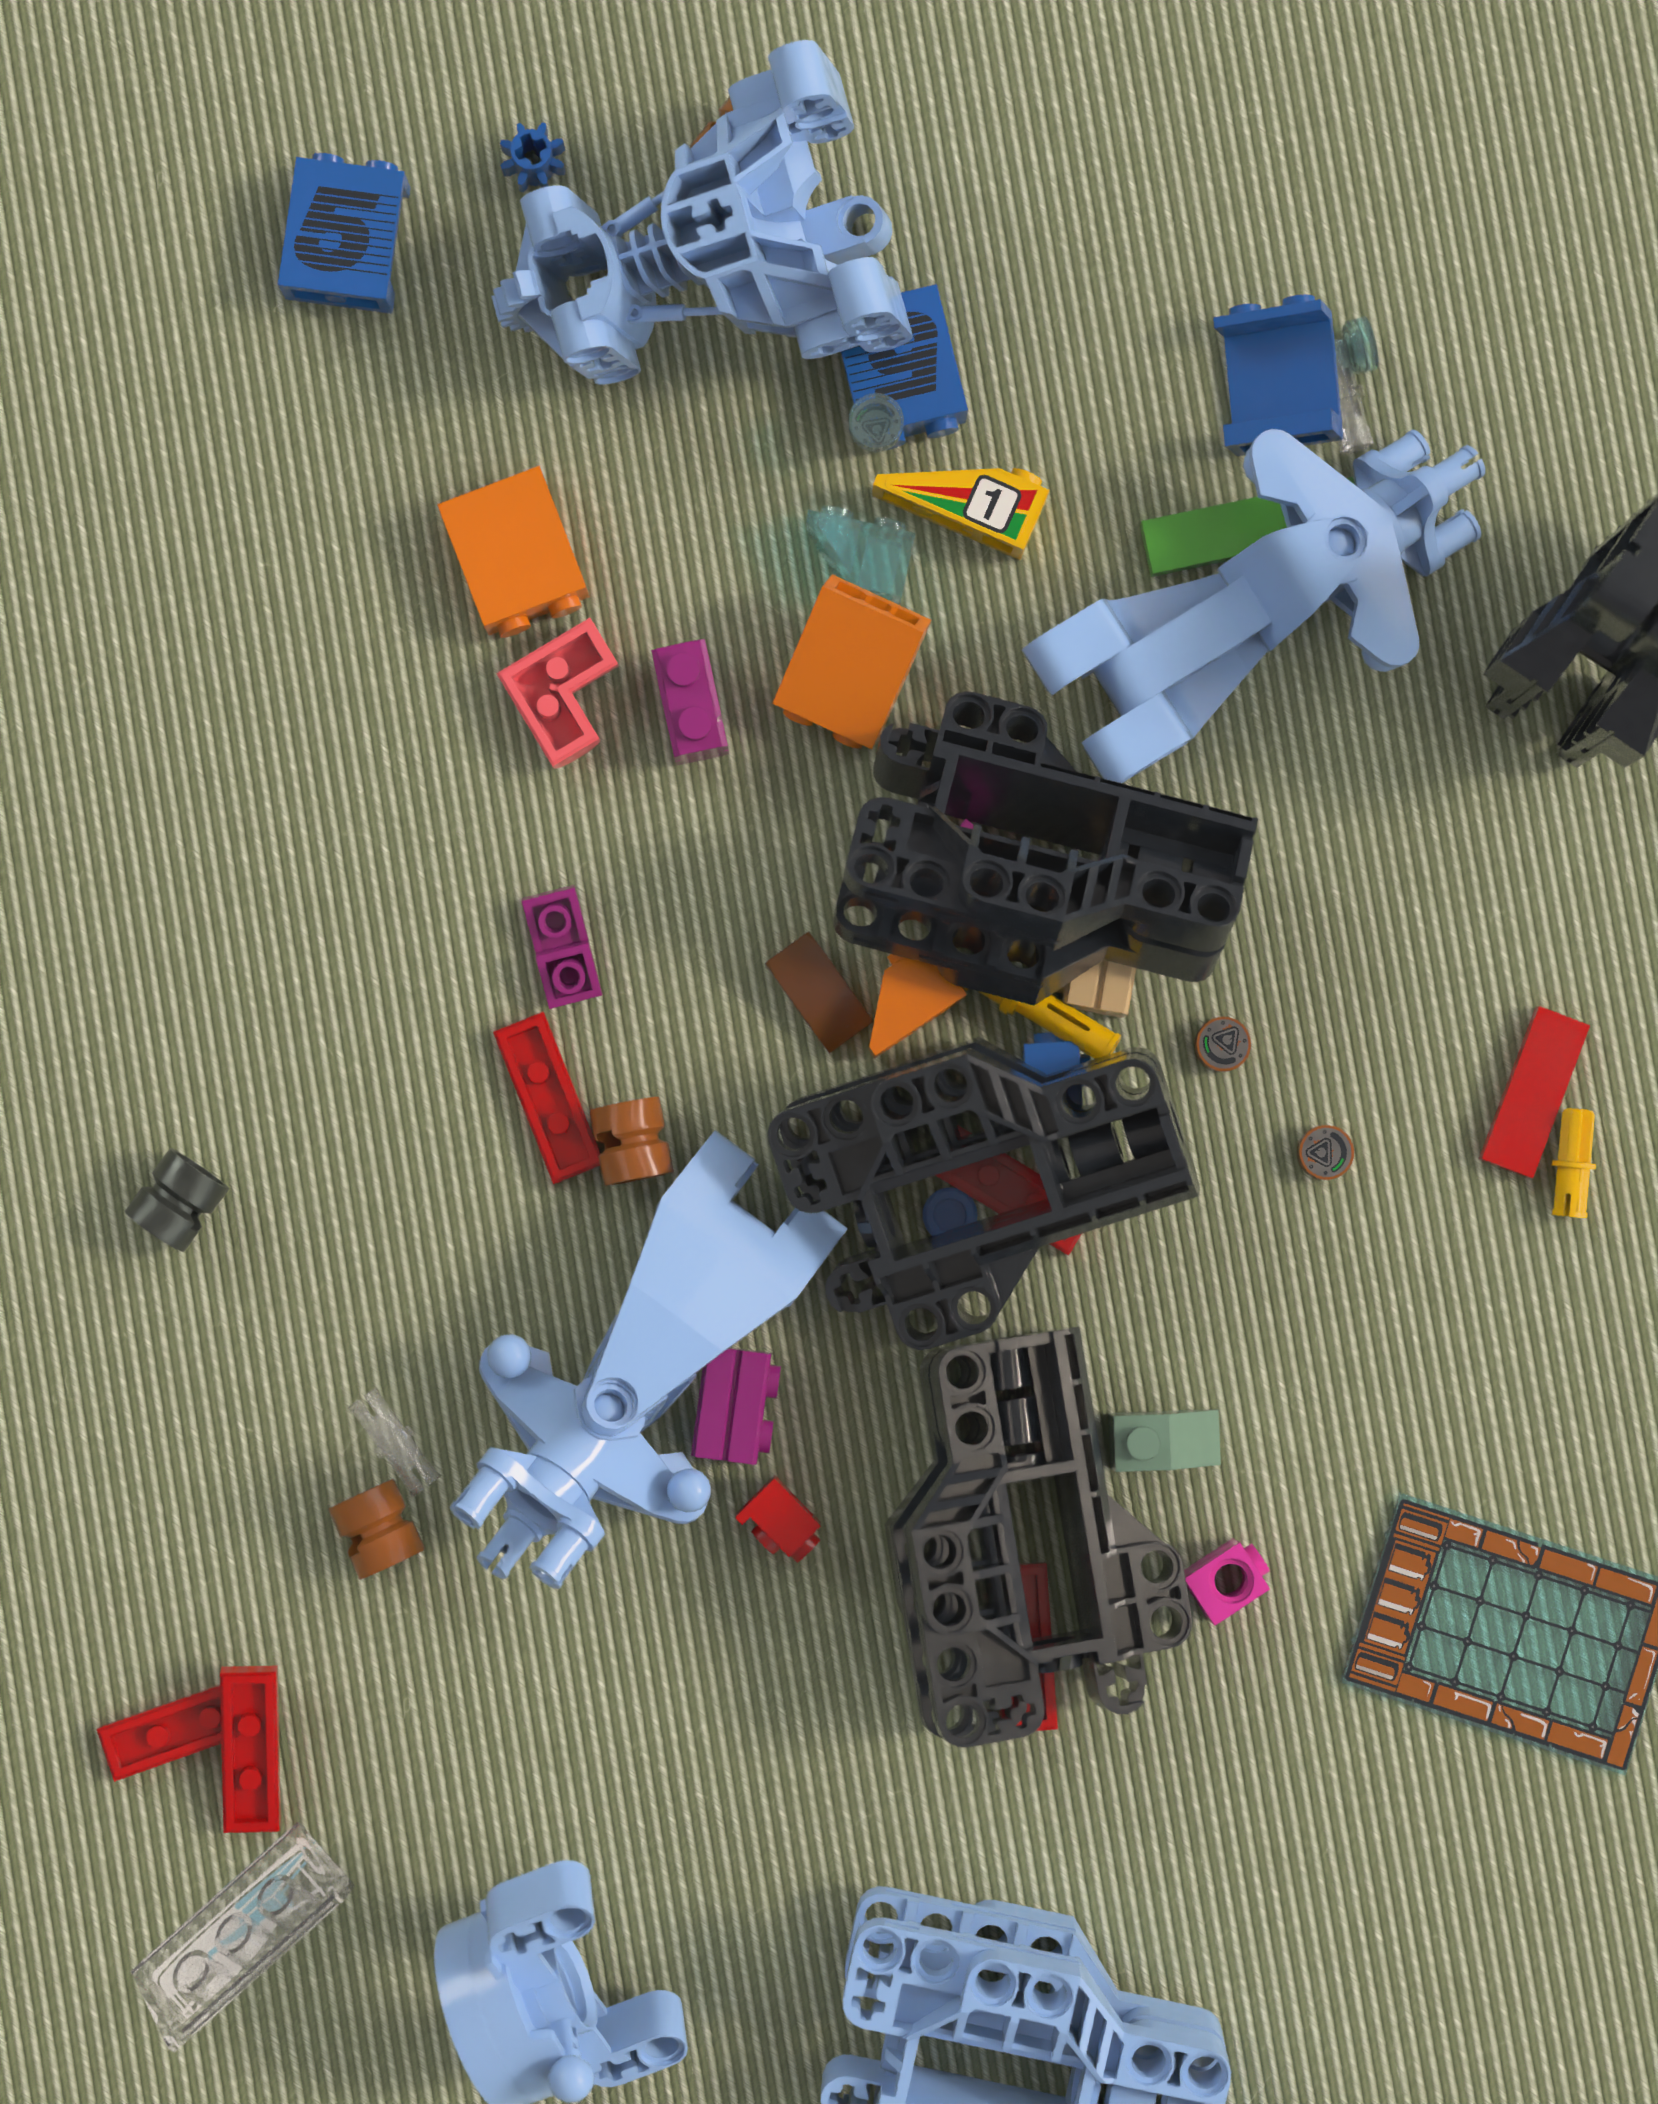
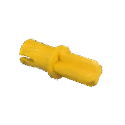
[1551,1108,1596,1218]

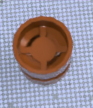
[589,1097,674,1186]
[328,1478,426,1580]

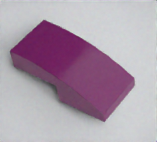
[522,885,602,1009]

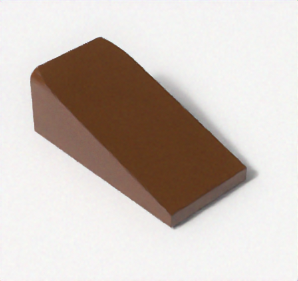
[765,931,873,1054]

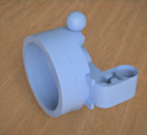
[434,1860,688,2104]

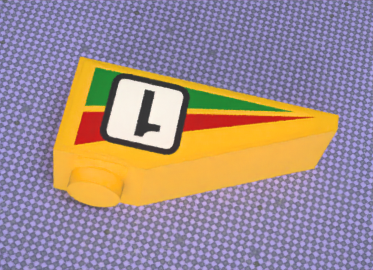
[872,468,1050,560]

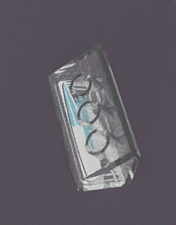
[131,1822,355,2052]

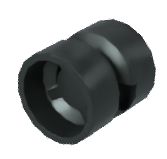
[125,1148,229,1252]

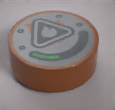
[1194,1017,1251,1072]
[1297,1125,1354,1180]

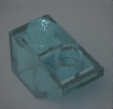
[806,506,916,605]

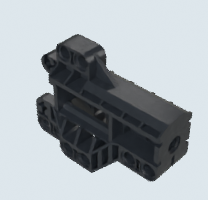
[1483,493,1658,768]
[833,691,1258,1006]
[767,1037,1200,1350]
[884,1326,1192,1747]

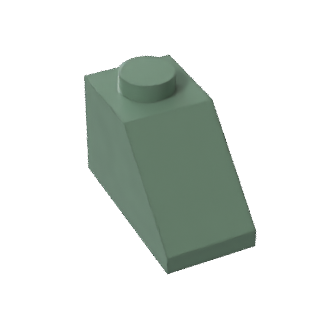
[1108,1409,1221,1472]

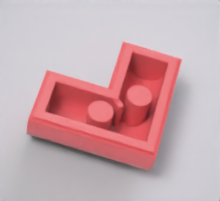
[496,618,619,769]

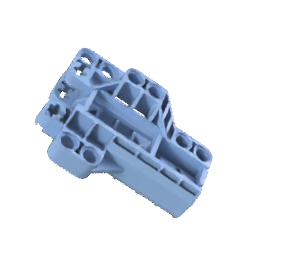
[821,1886,1231,2104]

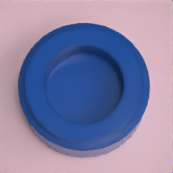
[922,1188,977,1236]

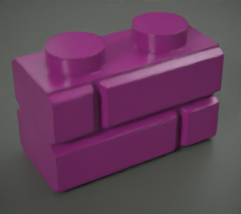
[651,639,729,765]
[691,1347,781,1465]

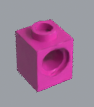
[1184,1538,1270,1626]

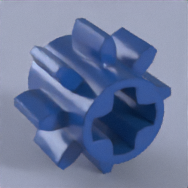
[500,122,566,193]

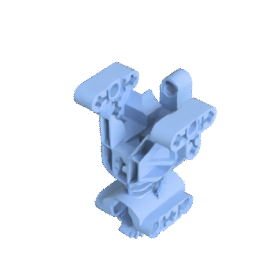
[491,40,913,385]

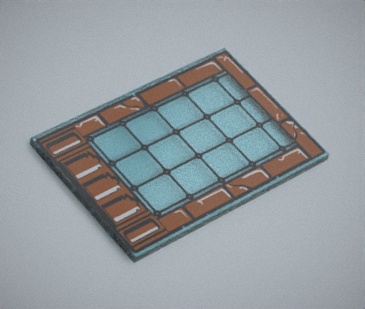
[1340,1492,1658,1776]

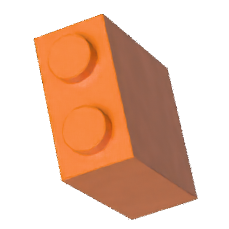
[437,465,590,638]
[772,574,932,749]

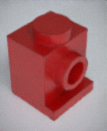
[735,1475,821,1563]

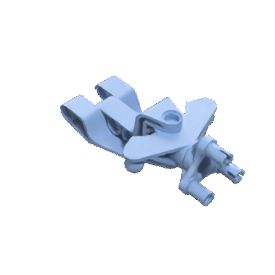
[1021,429,1485,783]
[450,1130,848,1589]

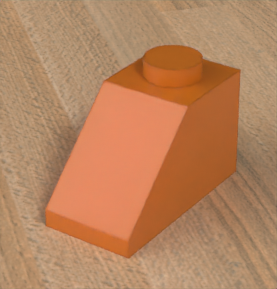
[868,939,967,1059]

